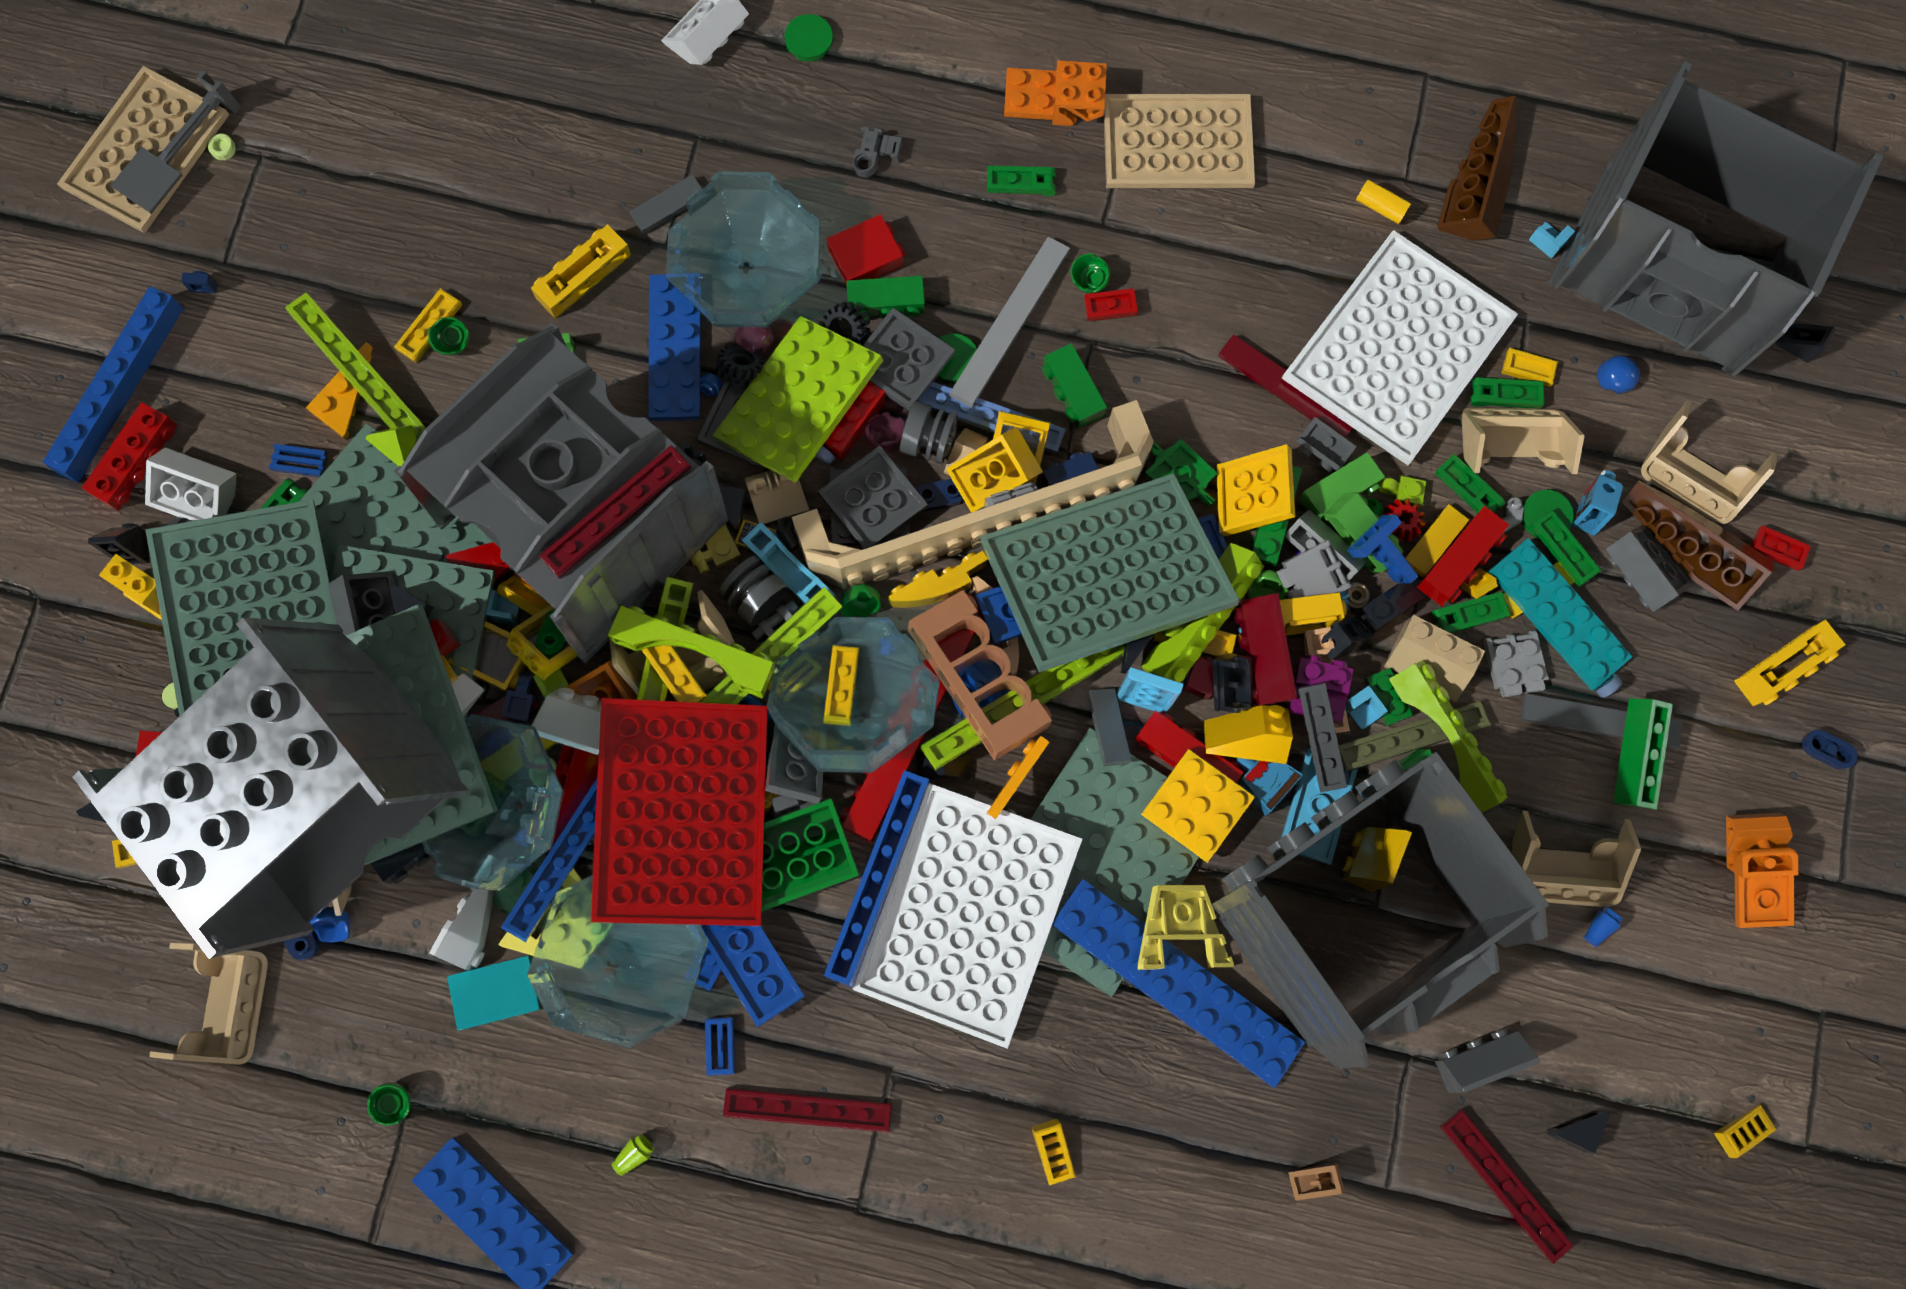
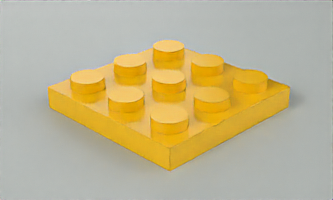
[1217,444,1295,536]
[1141,749,1255,863]

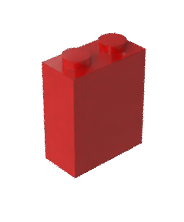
[826,214,905,286]

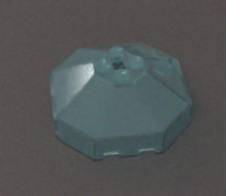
[666,171,821,327]
[767,617,940,773]
[422,714,564,891]
[527,875,708,1049]

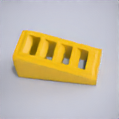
[1714,1105,1776,1158]
[1031,1119,1076,1186]

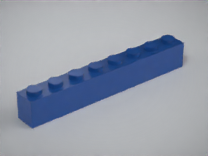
[42,286,184,483]
[824,770,931,988]

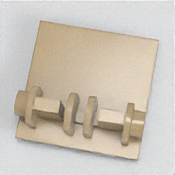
[745,470,809,524]

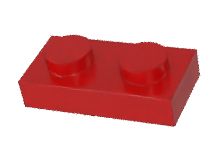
[1083,288,1138,322]
[1751,525,1811,571]

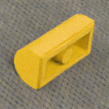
[1356,180,1411,225]

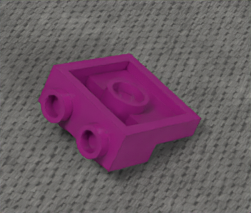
[1289,655,1353,725]

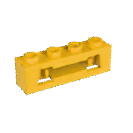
[531,224,631,319]
[1734,619,1845,706]

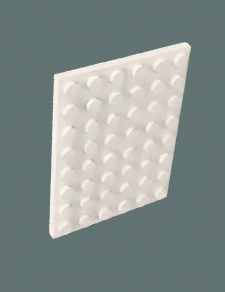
[1282,230,1518,465]
[853,783,1083,1049]

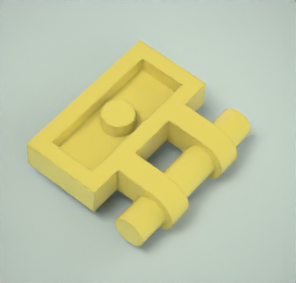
[690,524,741,574]

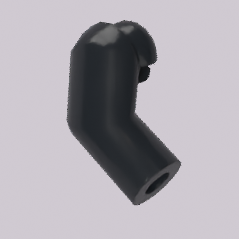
[776,517,800,552]

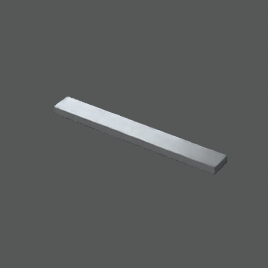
[950,237,1070,408]

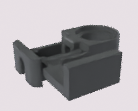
[853,127,903,178]
[770,794,825,819]

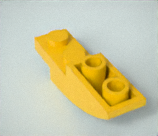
[889,550,988,608]

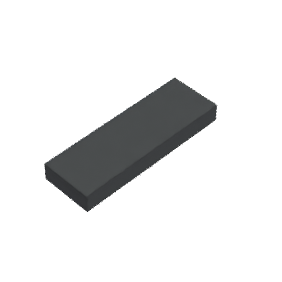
[629,174,706,234]
[1087,688,1131,766]

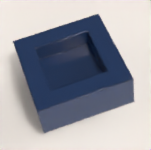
[181,271,217,294]

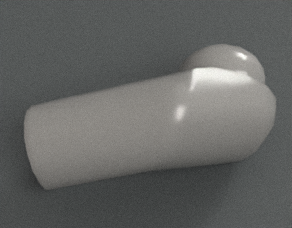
[1503,497,1524,533]

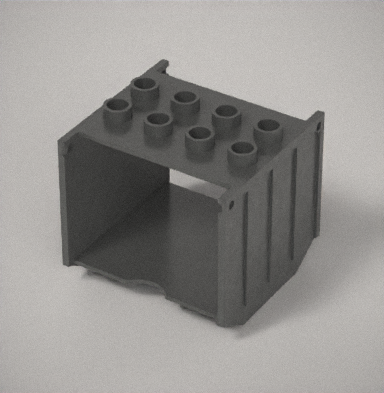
[1548,61,1884,376]
[394,322,728,664]
[72,617,469,959]
[1212,752,1549,1068]

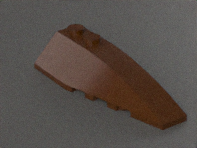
[1437,96,1517,241]
[1622,480,1774,611]

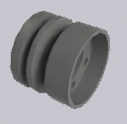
[900,401,958,465]
[718,556,789,626]

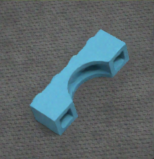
[742,522,837,604]

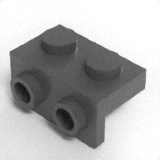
[1296,417,1357,473]

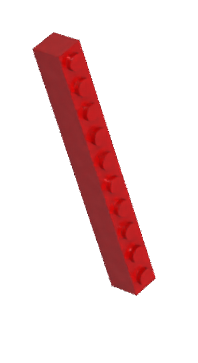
[840,591,983,844]

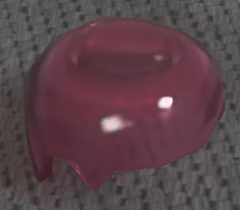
[733,318,775,353]
[864,412,905,450]

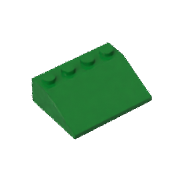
[761,799,859,912]

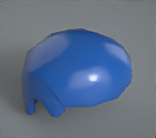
[1597,355,1640,394]
[310,906,351,942]

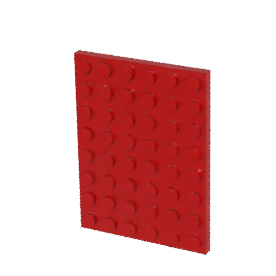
[590,698,767,926]

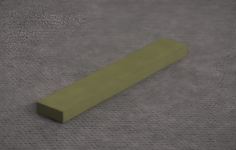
[1338,701,1491,773]

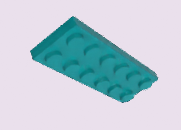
[1488,538,1633,691]

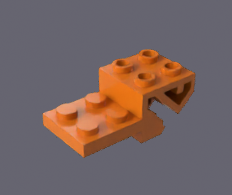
[1004,60,1107,126]
[1726,813,1798,928]

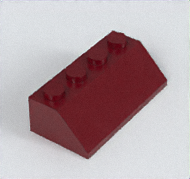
[1234,593,1297,706]

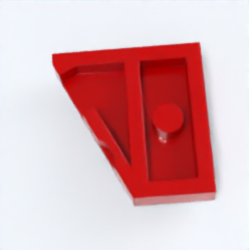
[445,542,511,583]

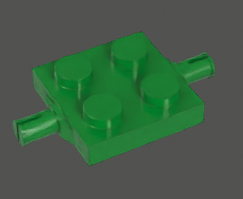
[1144,439,1218,508]

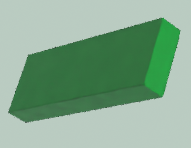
[1530,509,1601,587]

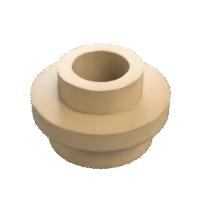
[1345,583,1370,609]

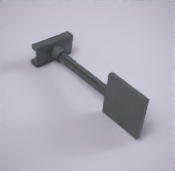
[110,70,241,214]

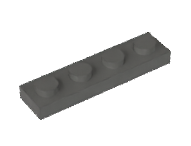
[1298,682,1347,793]

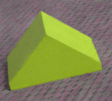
[366,425,417,466]

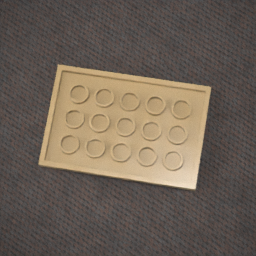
[57,66,230,233]
[1104,94,1255,188]

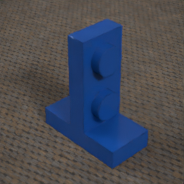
[1347,515,1418,583]

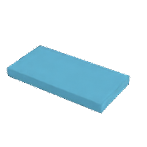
[1117,667,1183,713]
[1281,747,1358,866]

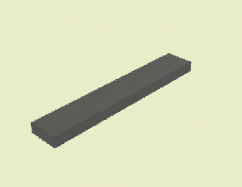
[1520,694,1682,748]

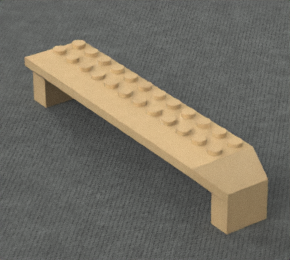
[792,400,1154,590]

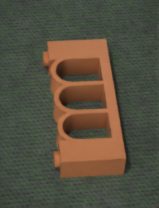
[907,590,1052,761]

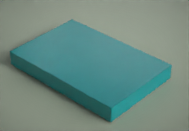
[447,956,541,1031]

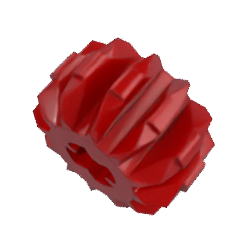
[1380,499,1426,543]

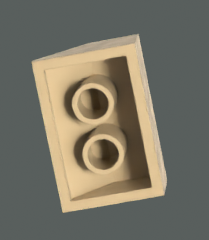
[1384,615,1485,703]

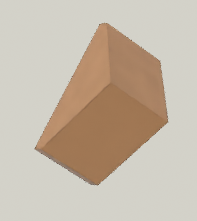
[1288,1162,1345,1201]

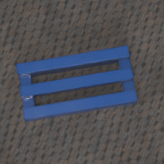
[269,444,328,477]
[705,1018,735,1076]

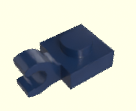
[501,673,535,723]

